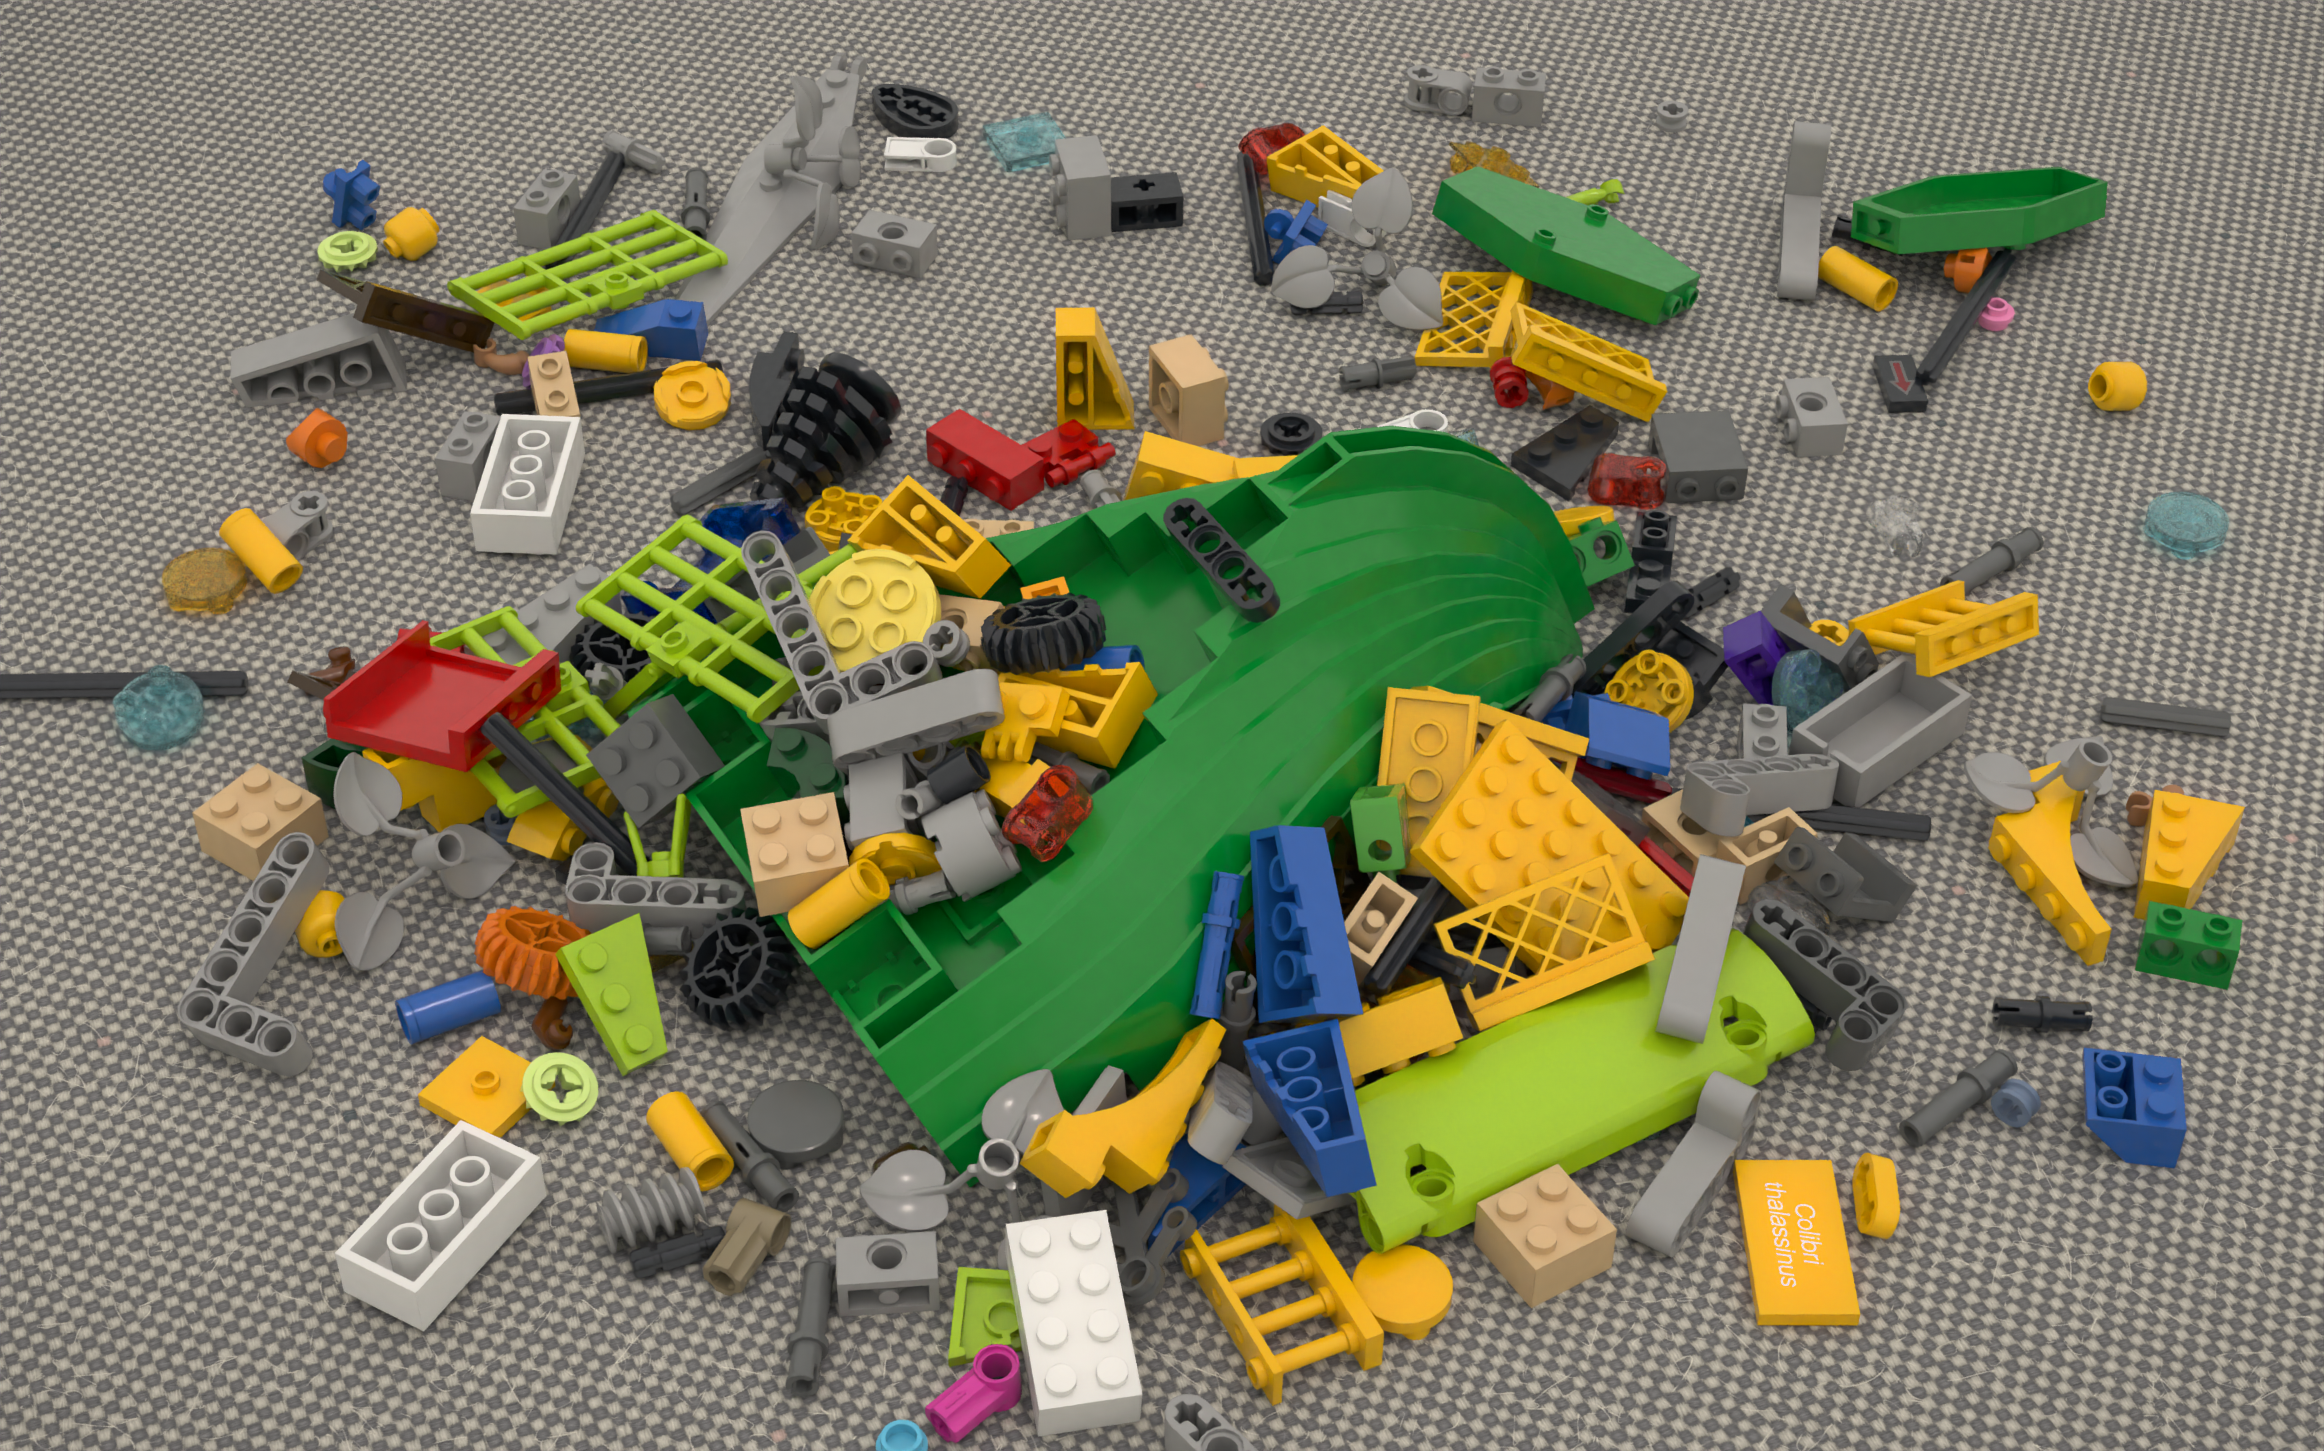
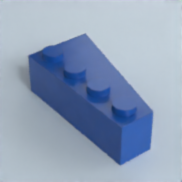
[1250,825,1363,1023]
[1242,1019,1377,1197]

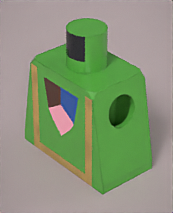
[1350,783,1411,887]

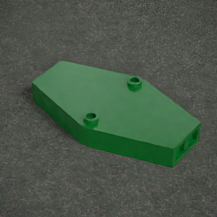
[1432,166,1700,325]
[1851,167,2108,254]

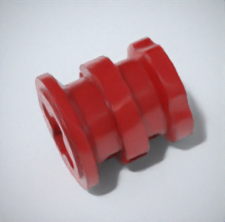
[1489,357,1529,408]

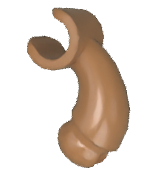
[473,338,529,375]
[2126,784,2184,826]

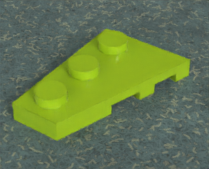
[555,913,668,1076]
[948,1267,1023,1367]

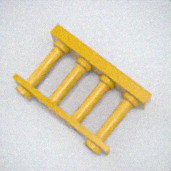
[1848,580,2039,677]
[1180,1204,1384,1406]

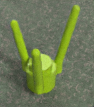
[623,793,692,878]

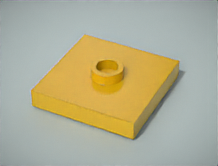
[418,1036,556,1138]

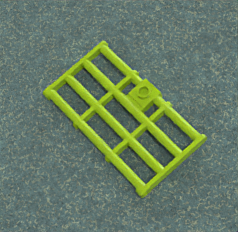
[447,209,728,340]
[576,514,825,723]
[603,543,858,719]
[430,606,621,818]

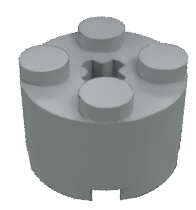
[921,789,1022,902]

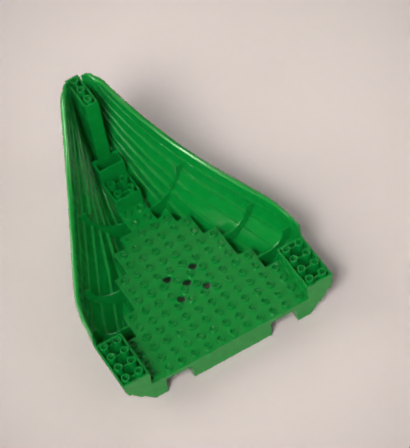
[626,425,1595,1188]

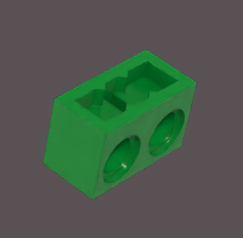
[1568,517,1635,587]
[2135,901,2243,990]

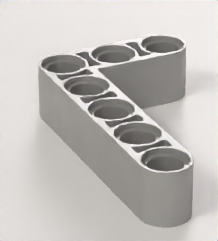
[1777,121,1831,301]
[741,531,943,735]
[178,832,329,1077]
[1655,854,1746,1044]

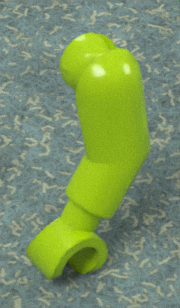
[1566,179,1625,205]

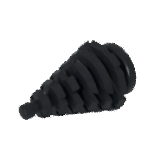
[741,352,902,532]

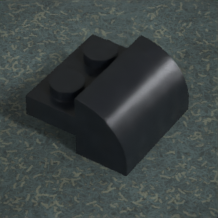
[1650,621,1728,720]

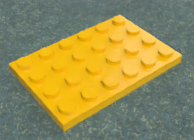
[1410,719,1689,974]

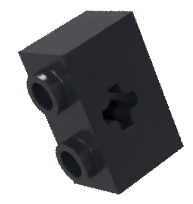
[1111,172,1184,232]

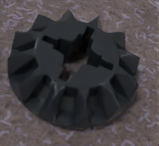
[1260,413,1322,456]

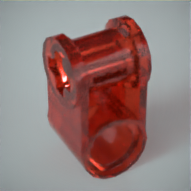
[1238,123,1306,175]
[1587,453,1666,509]
[1002,765,1093,862]

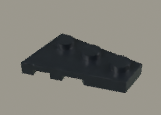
[1511,405,1619,502]

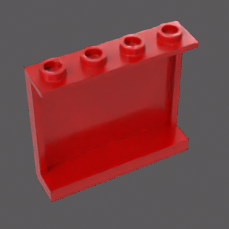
[323,620,561,772]

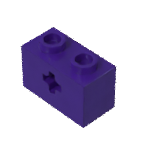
[1723,611,1805,707]

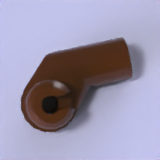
[305,646,355,696]
[531,996,573,1051]

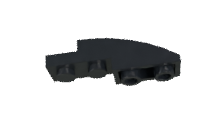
[749,331,805,451]
[1624,510,1677,614]

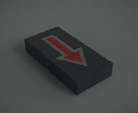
[1872,355,1928,413]

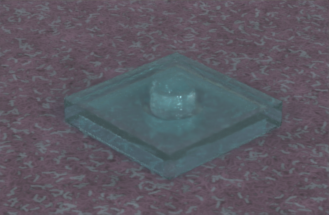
[983,112,1066,172]

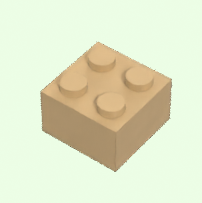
[1149,334,1229,446]
[192,763,329,881]
[740,792,849,917]
[1473,1164,1617,1308]

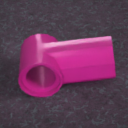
[925,1344,1022,1443]

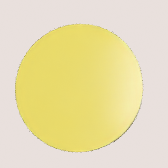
[806,549,941,673]

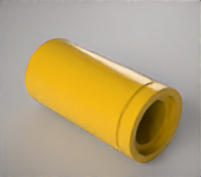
[1818,246,1898,312]
[564,329,648,373]
[219,508,303,594]
[788,858,890,949]
[646,1091,734,1191]

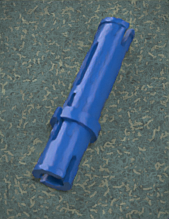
[1189,871,1245,1019]

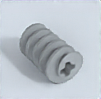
[596,1167,707,1254]

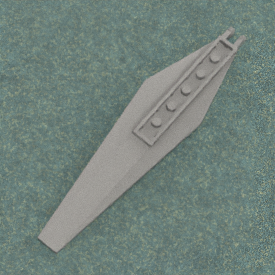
[674,52,868,327]

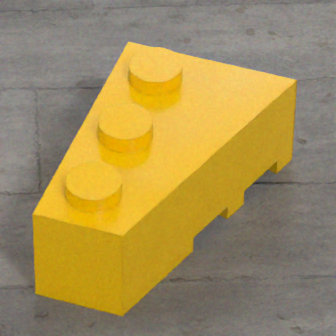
[1266,125,1384,208]
[1056,307,1135,430]
[847,475,1011,599]
[998,662,1158,769]
[2134,790,2245,920]

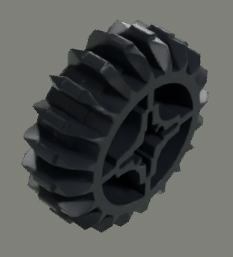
[981,593,1106,675]
[569,609,673,695]
[678,906,801,1032]

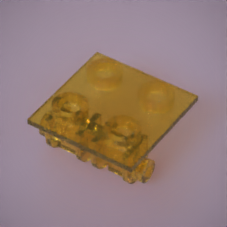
[1449,141,1540,188]

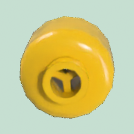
[383,207,440,261]
[2088,361,2147,411]
[294,890,345,958]

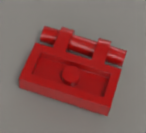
[1022,419,1116,488]

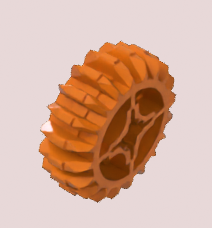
[474,906,592,1000]

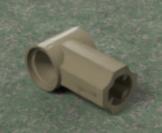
[703,1197,791,1296]

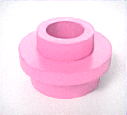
[1978,298,2015,331]

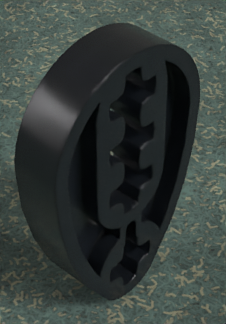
[872,84,959,139]

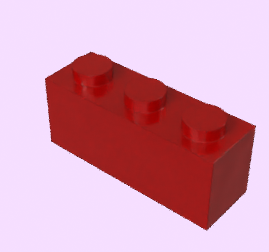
[926,409,1044,511]

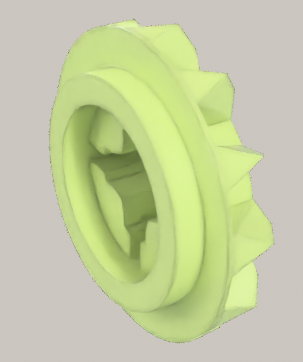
[317,231,378,272]
[520,1052,598,1127]

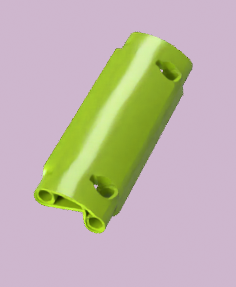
[1348,928,1815,1254]

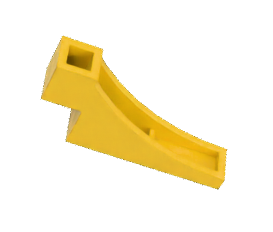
[362,729,593,832]
[1988,761,2112,966]
[1019,1018,1226,1198]

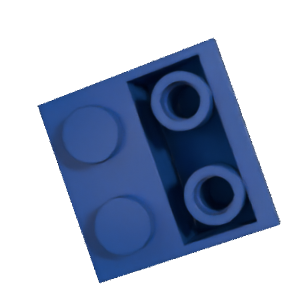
[1564,691,1670,780]
[2082,1047,2187,1168]

